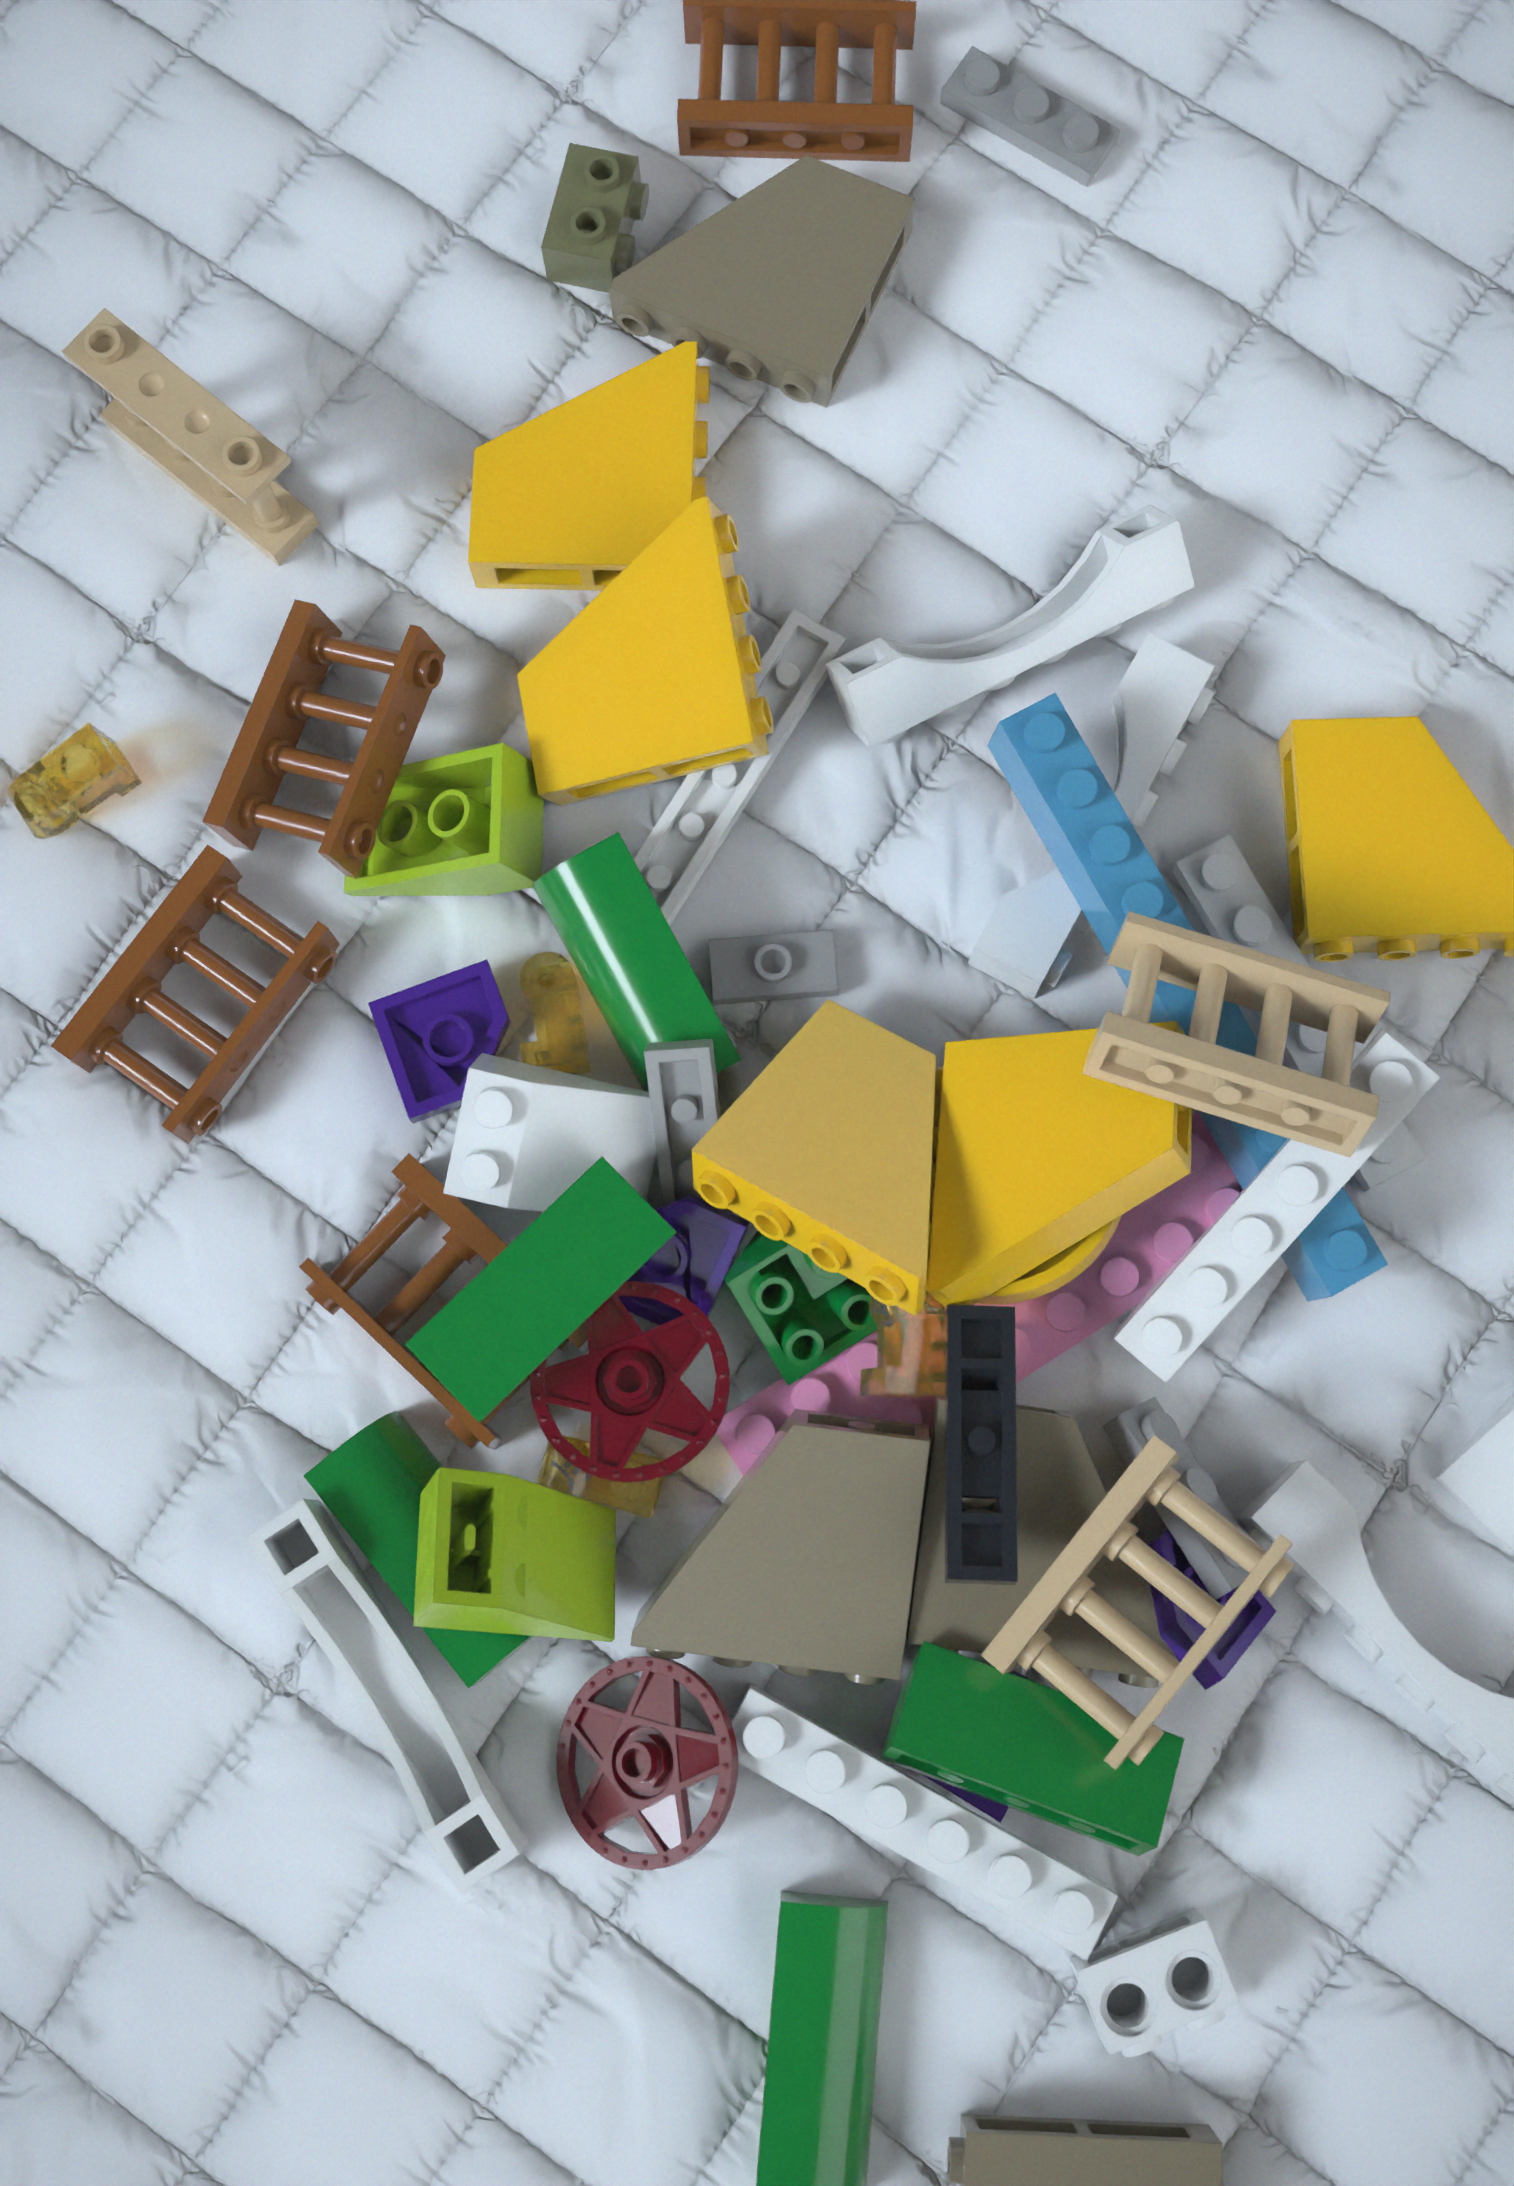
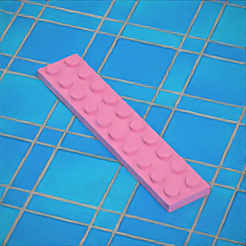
[716,1111,1243,1476]

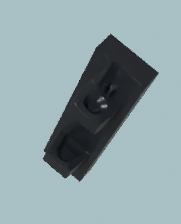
[945,1305,1018,1585]

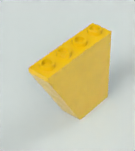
[468,341,710,591]
[517,496,773,806]
[1278,716,1514,962]
[692,999,936,1317]
[925,1021,1192,1308]

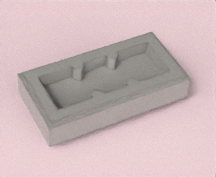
[708,930,839,1005]

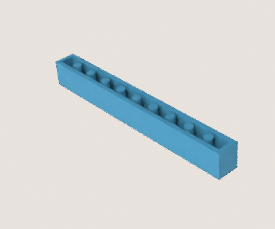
[987,693,1388,1302]

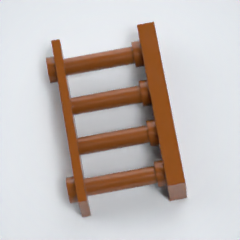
[677,0,916,162]
[202,599,446,879]
[51,844,340,1144]
[299,1153,588,1450]

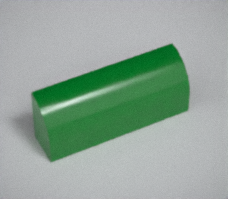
[532,832,741,1092]
[405,1156,676,1423]
[303,1411,534,1688]
[880,1641,1185,1856]
[756,1890,889,2186]

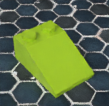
[344,743,544,896]

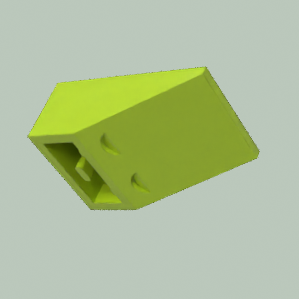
[413,1467,616,1642]

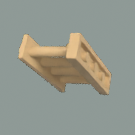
[62,308,319,566]
[1082,911,1391,1158]
[981,1435,1295,1770]

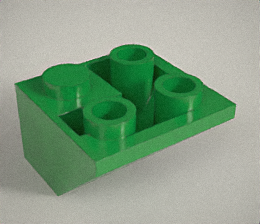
[724,1230,898,1386]

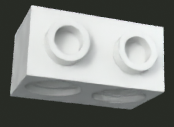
[1069,1908,1240,2057]

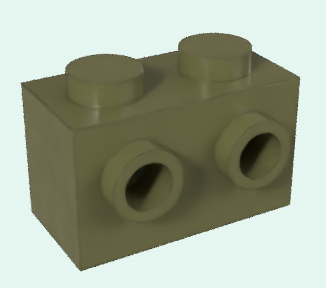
[541,143,649,293]

